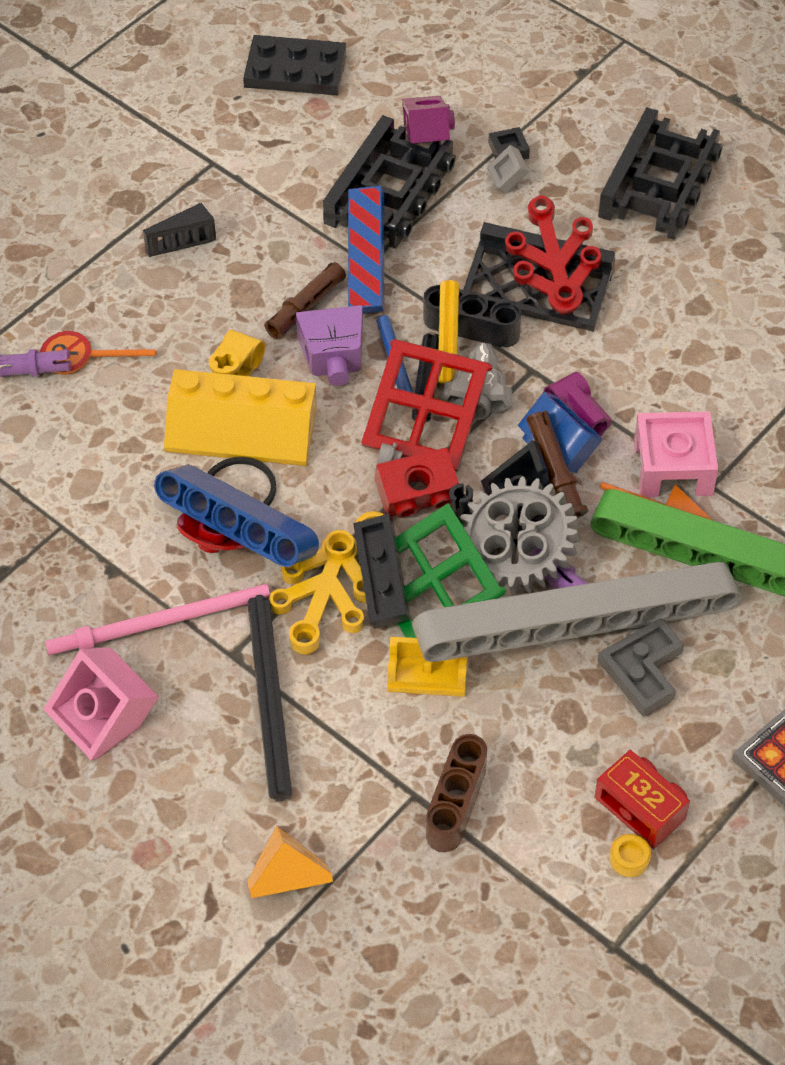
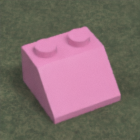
[43,647,159,760]

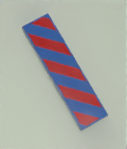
[348,186,384,314]

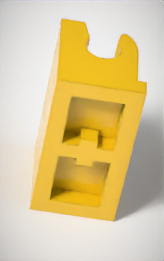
[387,636,467,697]

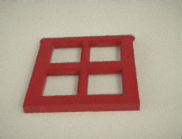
[361,339,492,471]

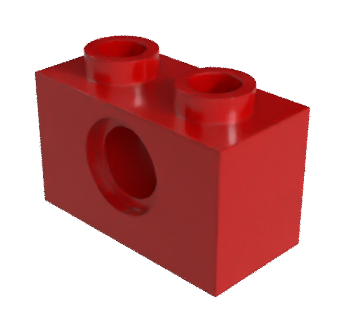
[374,447,459,518]

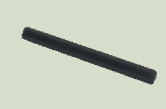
[247,595,292,802]

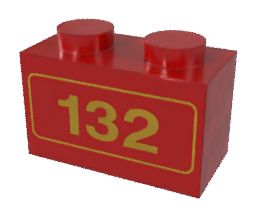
[594,749,690,850]

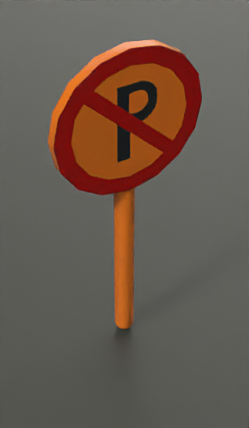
[40,331,157,375]

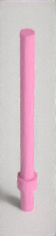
[45,584,270,656]

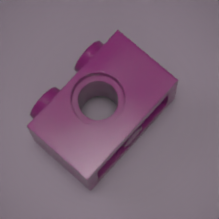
[402,96,455,143]

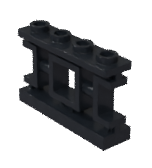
[598,107,723,240]
[323,115,456,249]

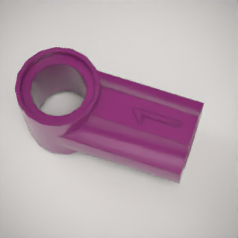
[544,372,611,437]

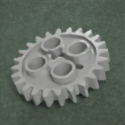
[458,477,580,594]

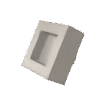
[487,145,529,194]

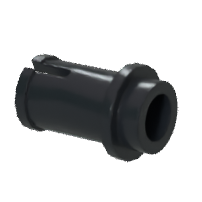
[449,483,473,527]

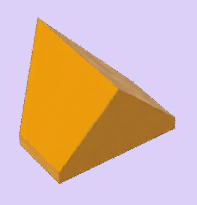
[247,825,333,899]

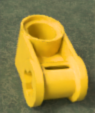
[208,329,266,377]

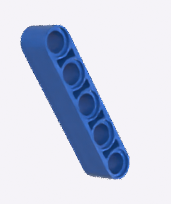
[154,464,319,567]

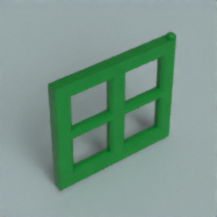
[396,503,506,638]

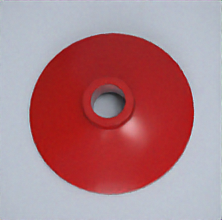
[177,513,245,553]

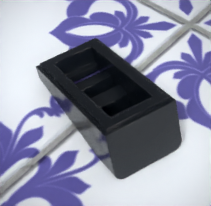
[143,203,216,257]

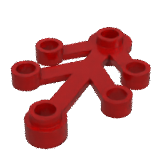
[505,195,601,314]

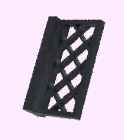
[463,222,615,332]

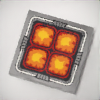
[732,709,785,807]

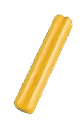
[438,280,459,384]

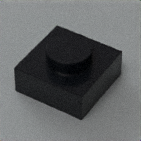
[488,127,530,160]

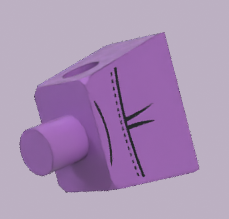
[296,305,363,386]

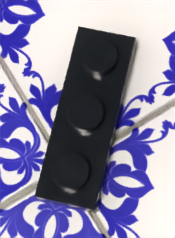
[353,513,410,629]

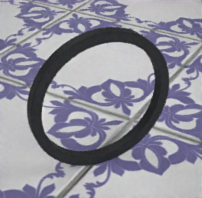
[208,457,276,506]

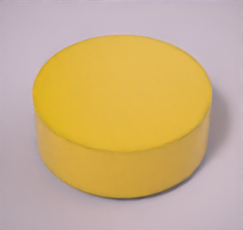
[609,834,651,877]

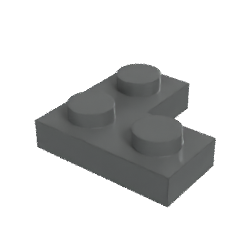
[597,618,684,717]

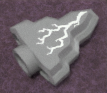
[441,343,512,420]

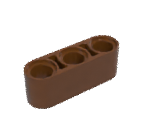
[426,734,488,853]

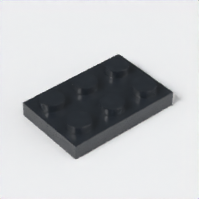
[243,35,346,96]

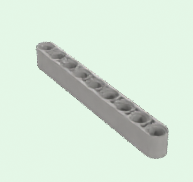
[412,562,742,662]

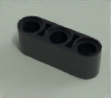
[423,285,521,348]

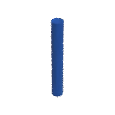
[376,315,413,393]

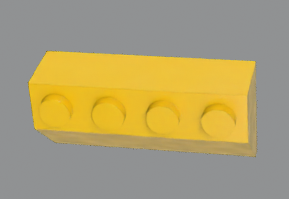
[164,369,317,466]

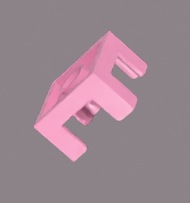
[634,411,718,497]

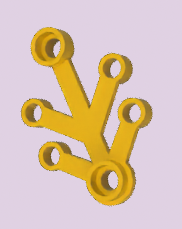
[269,530,366,655]

